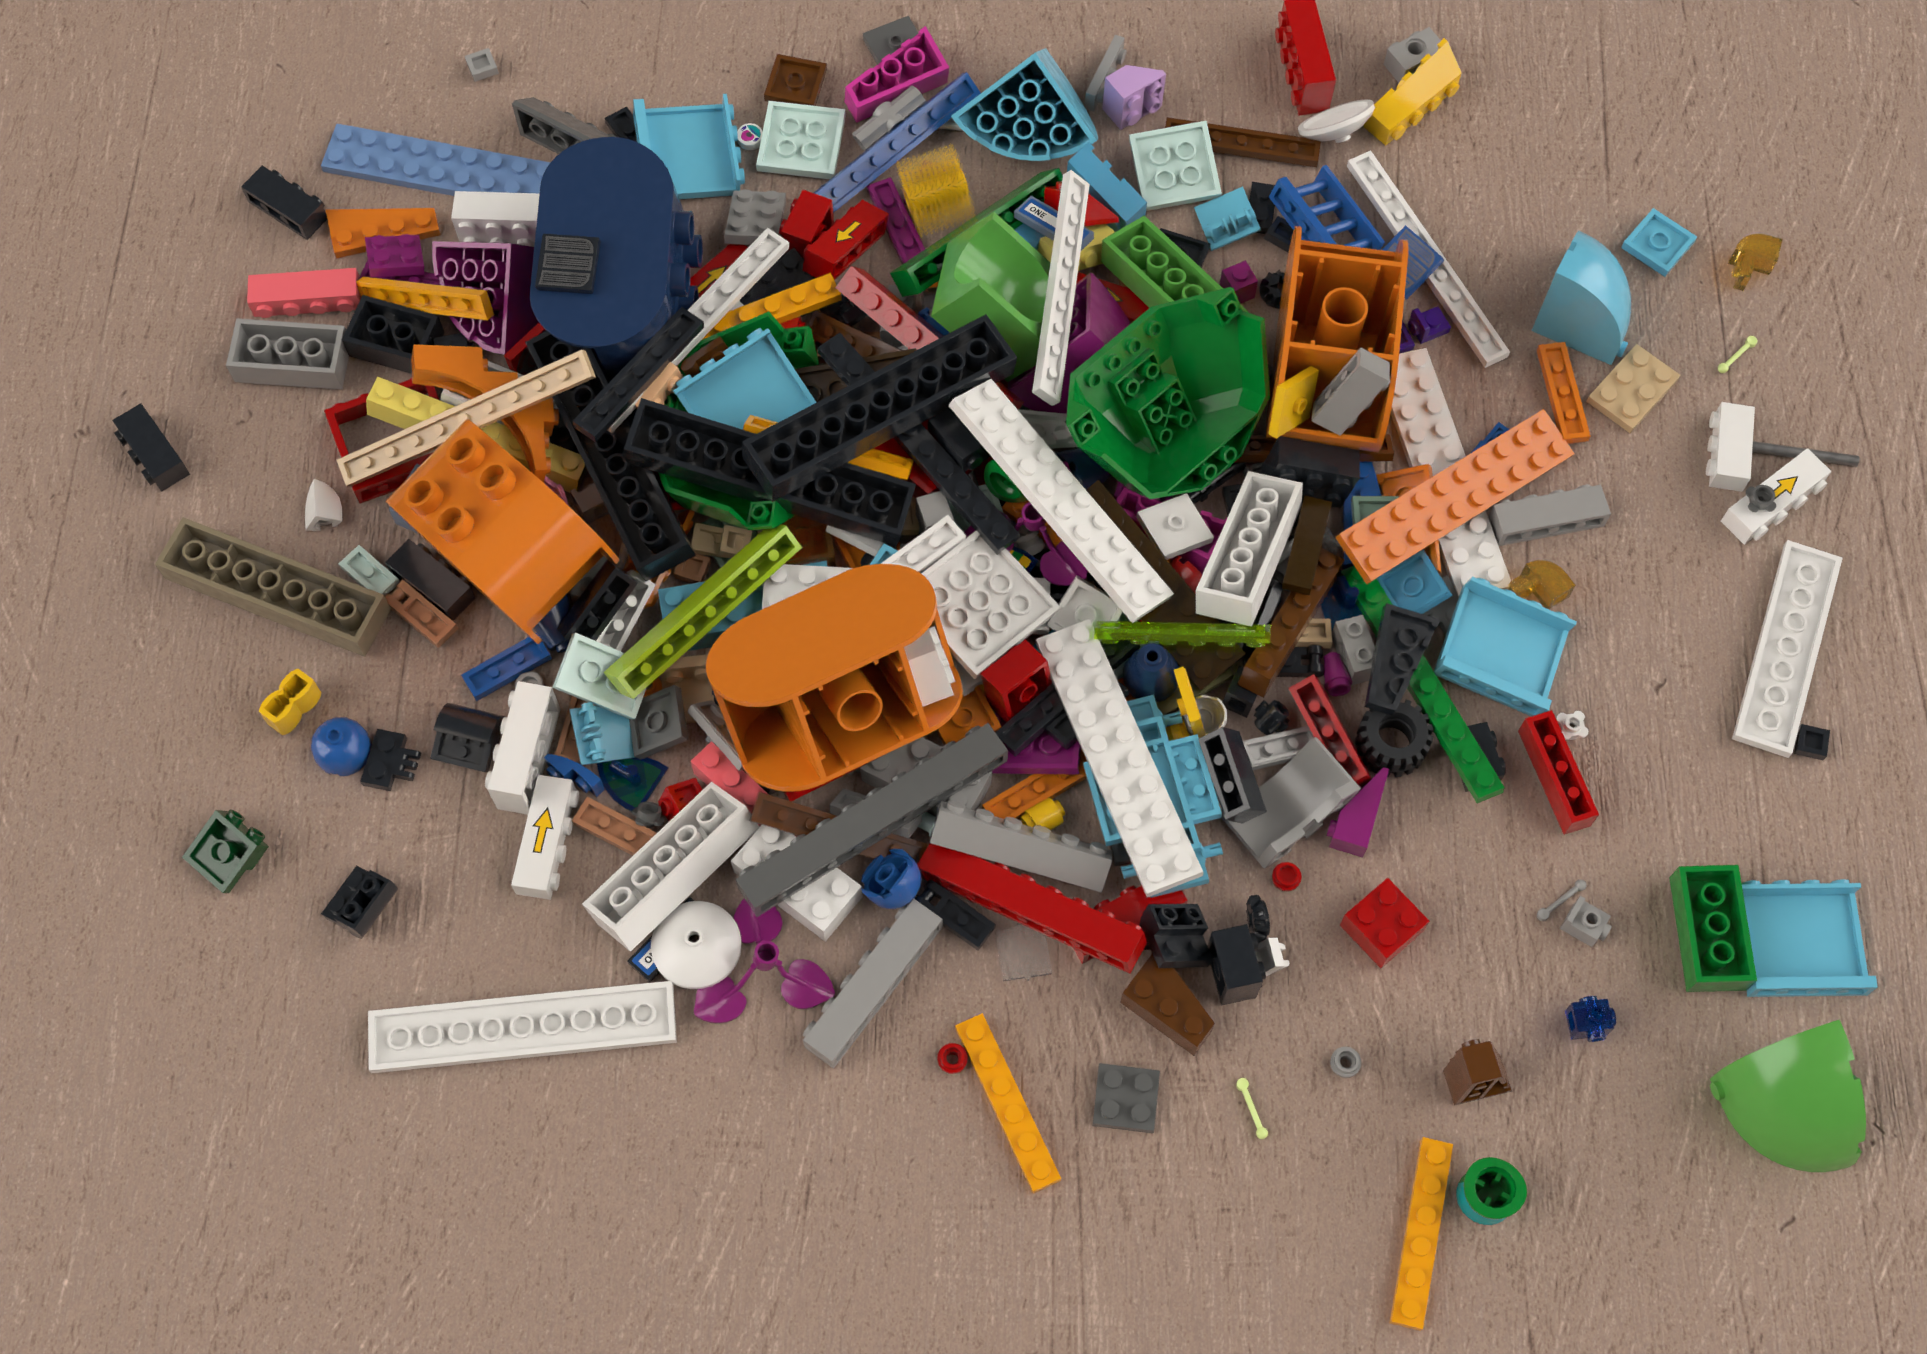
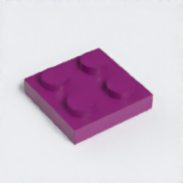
[365,234,425,278]

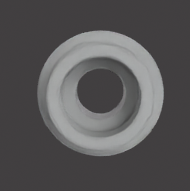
[1330,1047,1361,1078]

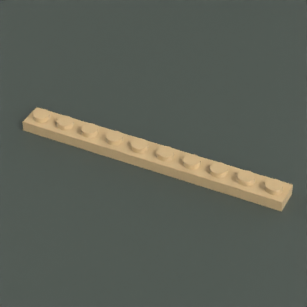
[337,350,596,487]

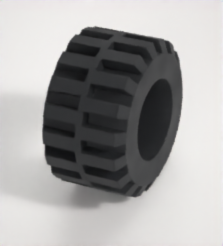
[1355,699,1433,778]

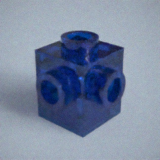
[1565,996,1616,1042]

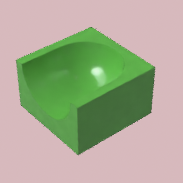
[931,212,1050,382]

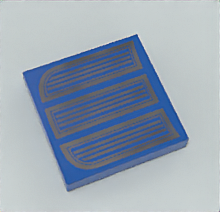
[1382,225,1444,300]

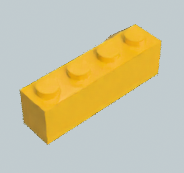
[1363,38,1462,146]

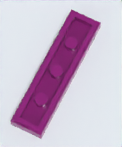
[867,177,925,264]

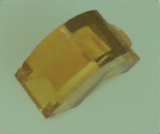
[1728,234,1783,291]
[1508,560,1576,609]

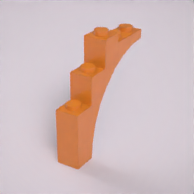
[411,344,559,483]

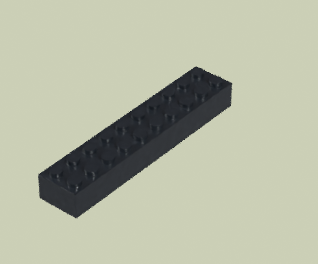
[742,314,1017,502]
[526,331,696,581]
[623,398,916,546]

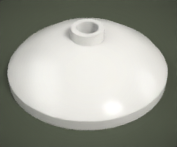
[1298,99,1375,143]
[651,901,741,989]

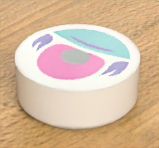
[737,123,763,150]

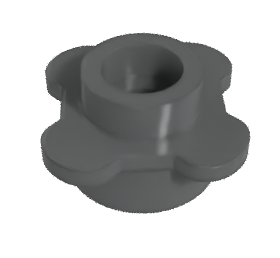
[1745,485,1776,512]
[632,802,664,828]

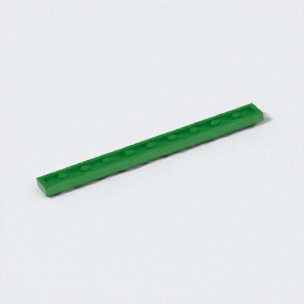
[1340,566,1505,804]

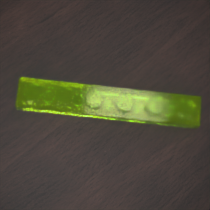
[1094,621,1271,647]

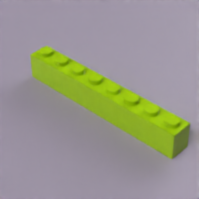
[604,524,802,699]

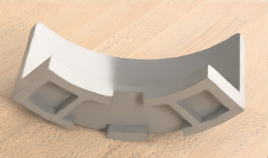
[1222,737,1361,869]

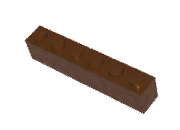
[1238,547,1345,698]

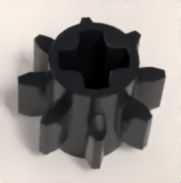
[1254,700,1290,735]

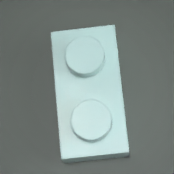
[338,545,399,596]

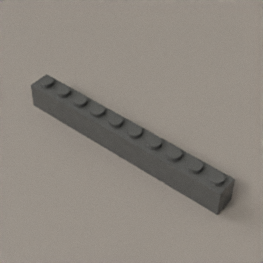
[736,723,1008,917]

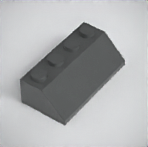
[512,97,616,154]

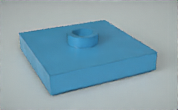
[1377,549,1453,614]

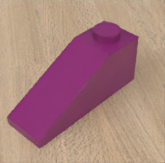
[1326,767,1389,858]

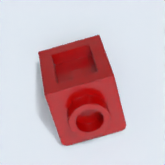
[658,777,703,821]

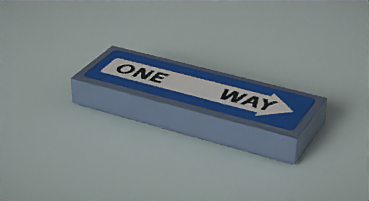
[1014,196,1094,251]

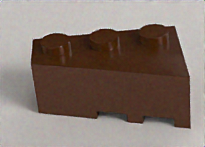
[1120,953,1215,1056]
[1443,1039,1512,1106]

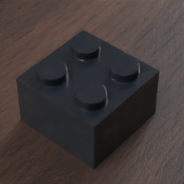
[1207,924,1266,1006]

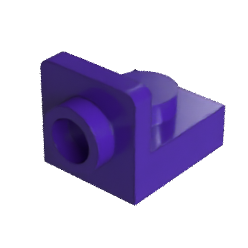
[1408,306,1451,344]

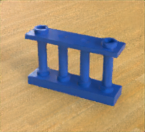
[1269,165,1385,250]

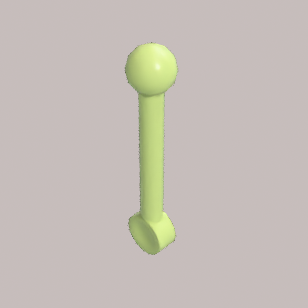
[1718,336,1758,373]
[1236,1078,1268,1139]

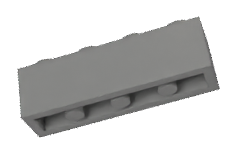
[1488,485,1611,546]

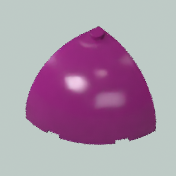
[432,241,539,355]
[1008,273,1131,414]

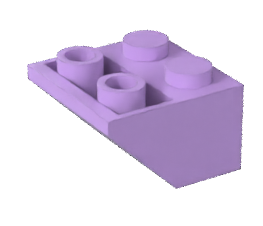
[1102,65,1166,130]

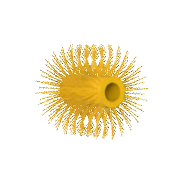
[897,143,975,237]

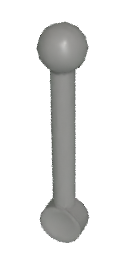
[1537,879,1587,921]

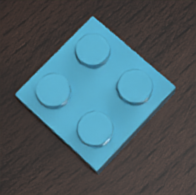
[1621,208,1697,277]

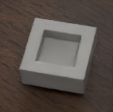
[465,48,499,82]

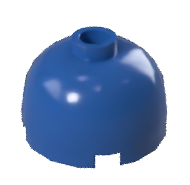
[311,717,372,776]
[861,849,922,910]

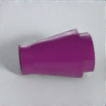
[1323,652,1352,697]

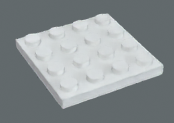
[921,530,1061,679]

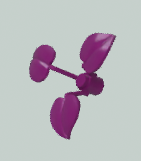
[963,462,1088,586]
[693,898,835,1023]

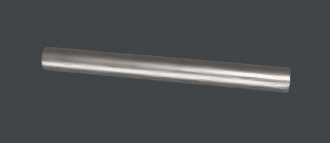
[1752,441,1860,467]

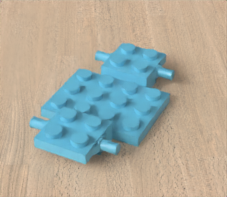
[1083,695,1223,898]

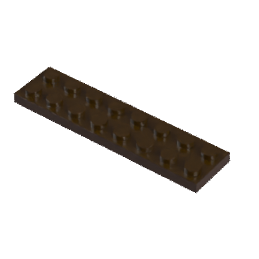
[1086,480,1246,691]

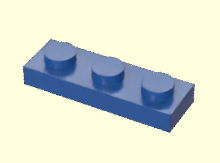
[461,632,552,701]

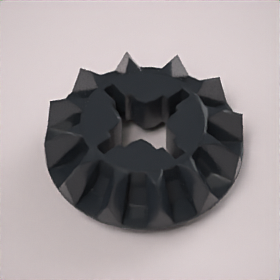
[1259,269,1285,309]
[1246,895,1270,943]

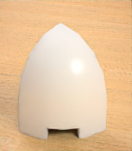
[305,479,342,531]

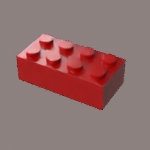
[1275,0,1336,116]

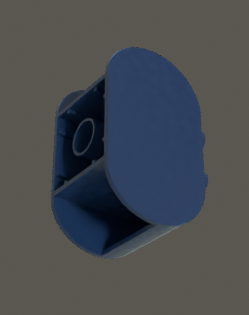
[530,137,703,381]

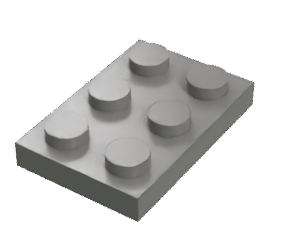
[725,189,786,245]

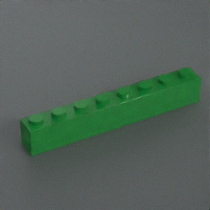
[890,168,1063,297]

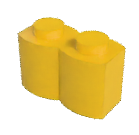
[259,669,322,736]

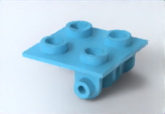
[1194,187,1261,251]
[569,702,636,765]

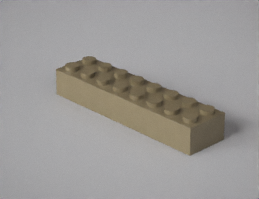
[155,517,391,657]

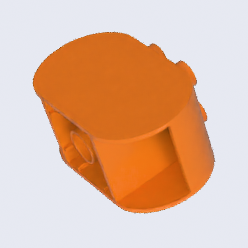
[1266,226,1408,453]
[385,419,620,645]
[706,564,963,791]

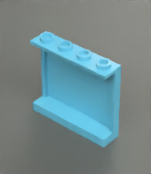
[633,94,745,199]
[673,328,816,430]
[1434,577,1577,716]
[1742,879,1878,997]

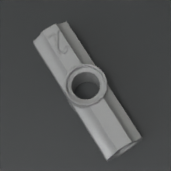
[852,85,926,151]

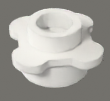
[1556,711,1589,740]

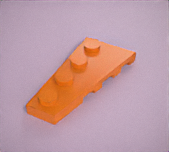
[325,208,441,258]
[1376,464,1441,573]

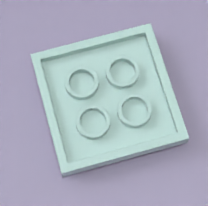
[756,101,846,179]
[1129,121,1222,211]

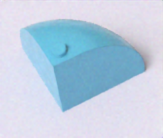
[951,48,1098,161]
[1531,231,1631,365]

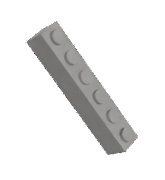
[930,800,1112,893]
[803,899,943,1069]

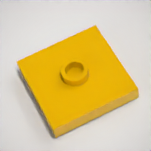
[1269,366,1319,439]
[1174,667,1206,738]

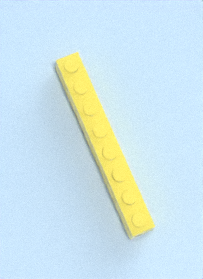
[366,377,587,493]

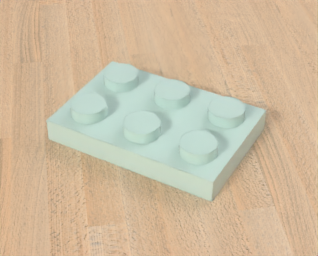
[552,633,646,720]

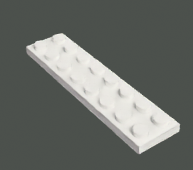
[1732,540,1842,758]

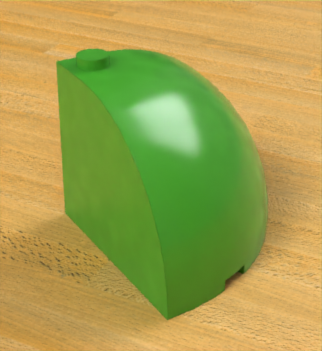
[1710,1019,1866,1172]

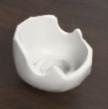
[1183,695,1227,735]

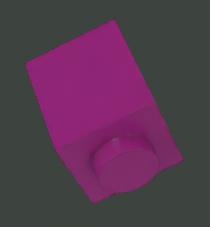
[1219,260,1258,304]

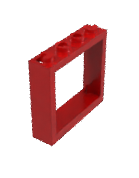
[324,377,439,504]

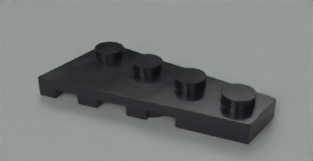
[1364,603,1440,715]

